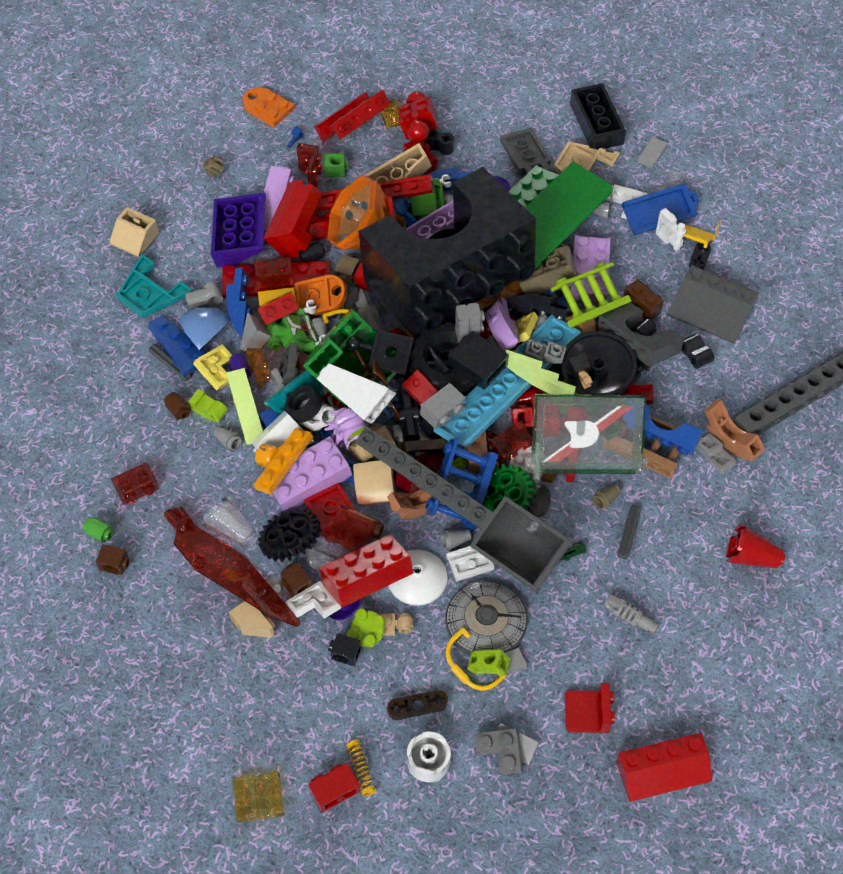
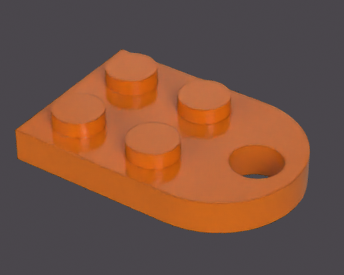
[242,87,295,128]
[295,275,348,317]

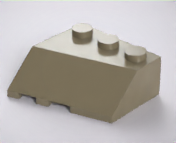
[519,246,578,294]

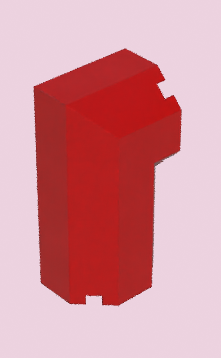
[263,180,322,260]

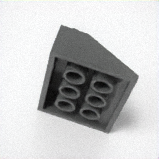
[667,265,759,344]

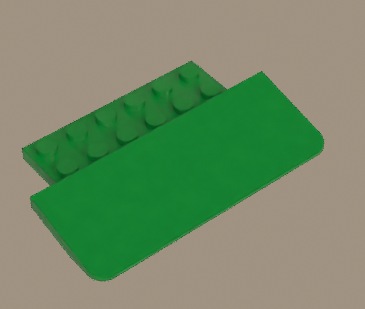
[509,161,613,269]

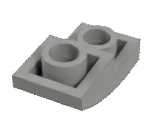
[523,339,567,364]

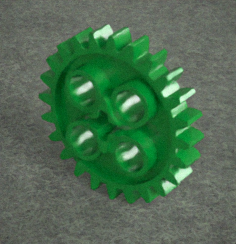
[483,464,536,512]

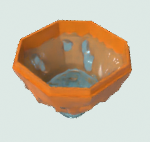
[328,175,388,250]

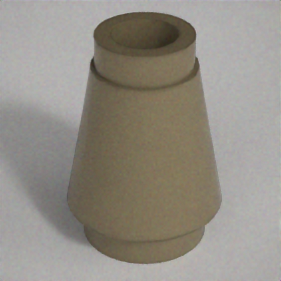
[592,484,621,510]

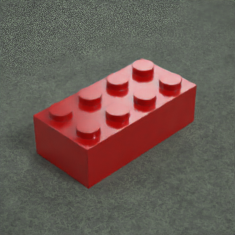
[319,534,413,608]

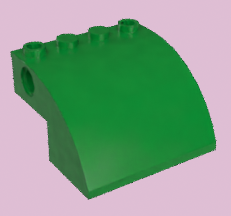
[303,308,397,409]

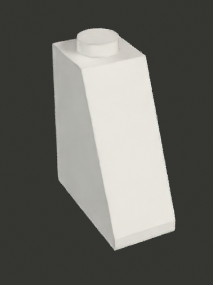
[251,411,314,452]

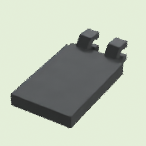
[500,128,551,175]

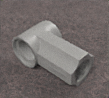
[185,282,223,309]

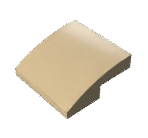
[353,460,396,506]

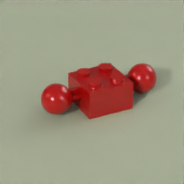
[399,91,438,143]

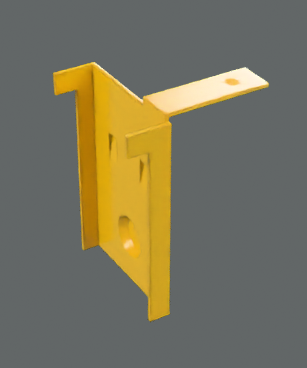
[684,220,721,248]

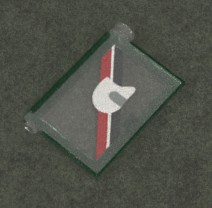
[525,394,647,474]

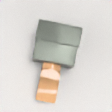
[567,353,592,389]

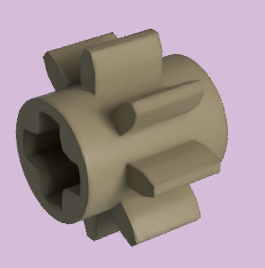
[203,155,224,177]

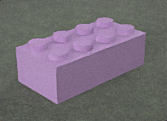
[570,236,610,307]
[272,437,353,513]

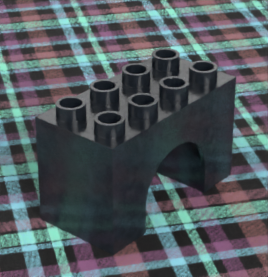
[358,167,536,337]

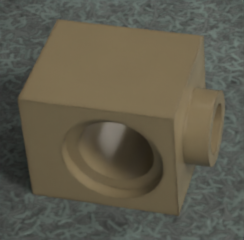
[334,254,359,286]

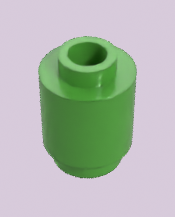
[266,322,283,350]
[83,516,114,543]

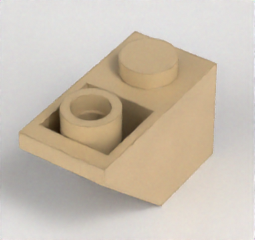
[229,598,275,638]

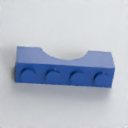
[622,399,703,456]

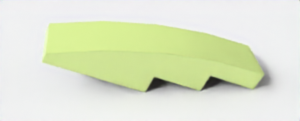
[505,350,576,402]
[226,368,263,445]

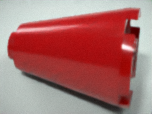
[726,524,785,568]

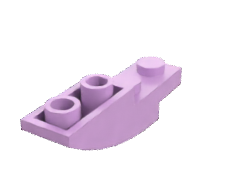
[485,297,519,352]

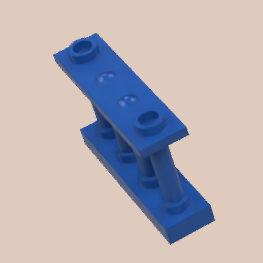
[425,438,498,530]

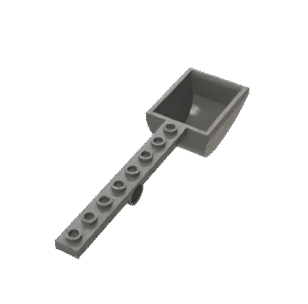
[355,426,573,593]

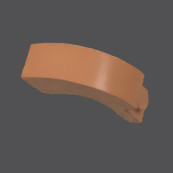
[704,399,765,461]
[387,478,451,519]

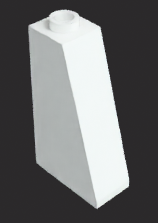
[317,364,396,424]

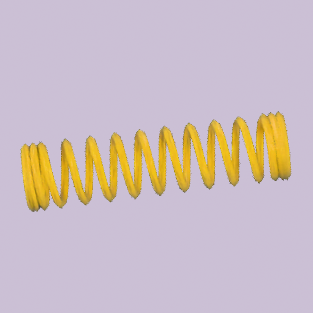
[346,740,376,796]

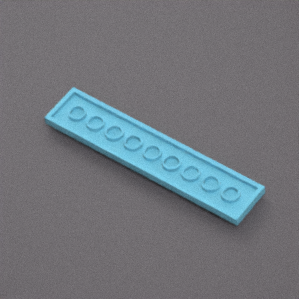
[434,315,582,450]

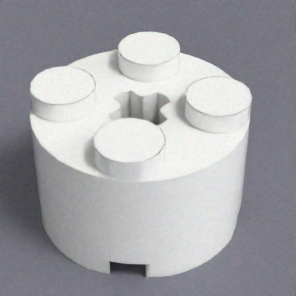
[407,731,451,782]

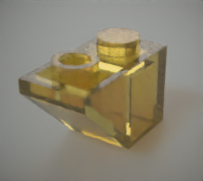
[380,99,401,129]

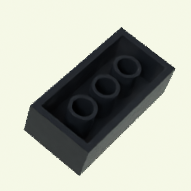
[570,83,626,150]

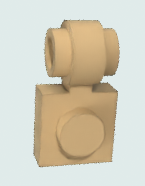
[379,613,413,636]

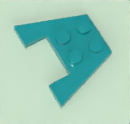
[116,254,193,318]

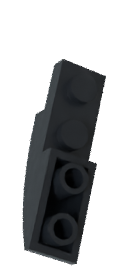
[505,294,573,320]

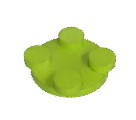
[347,609,385,648]

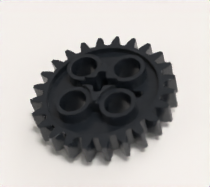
[258,507,322,562]

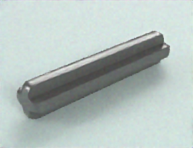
[149,344,192,382]
[617,505,641,559]

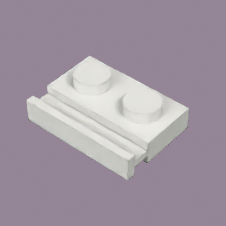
[446,546,494,582]

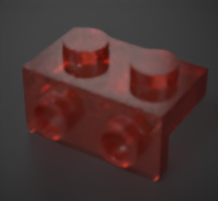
[489,420,537,460]

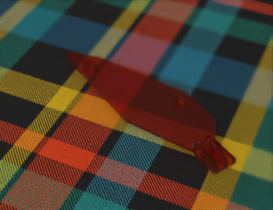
[164,507,301,627]

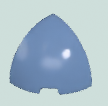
[180,307,231,350]

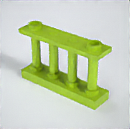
[551,262,631,329]

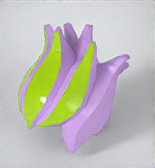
[324,407,369,450]

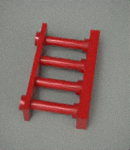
[314,90,391,141]

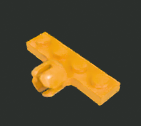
[253,428,313,495]

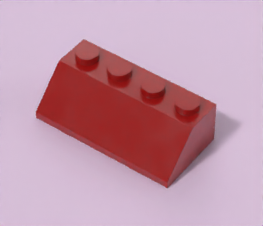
[616,733,713,802]

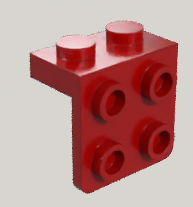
[564,683,615,733]

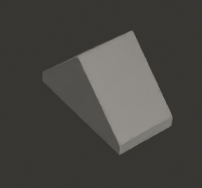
[240,314,271,355]

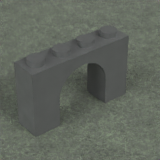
[597,302,684,367]

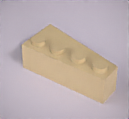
[363,143,432,183]

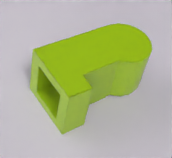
[189,388,228,423]
[467,650,511,676]

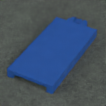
[621,183,700,236]

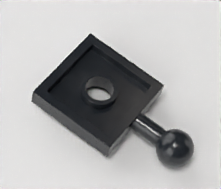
[346,329,414,375]

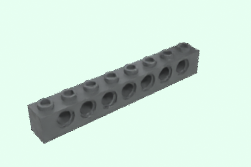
[734,351,843,435]

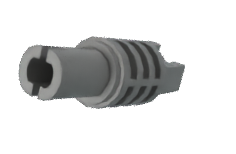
[605,595,660,635]

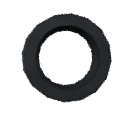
[285,385,323,423]

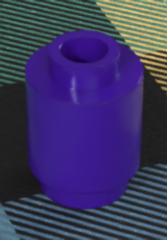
[229,353,252,379]

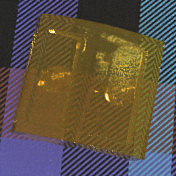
[233,771,284,822]

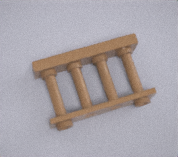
[602,403,679,479]

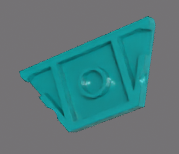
[264,370,324,414]

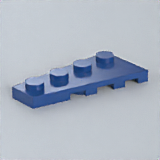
[148,315,207,377]

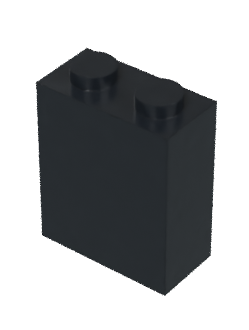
[448,331,509,390]

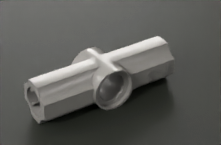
[352,289,384,331]

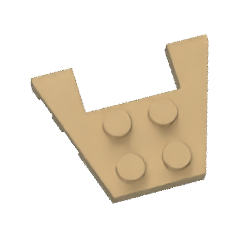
[553,141,620,174]

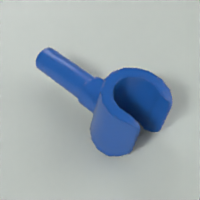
[287,126,304,148]

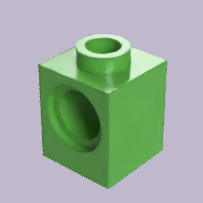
[324,153,348,178]

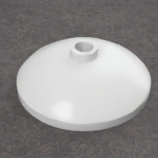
[389,550,448,606]

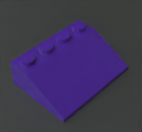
[211,193,266,267]

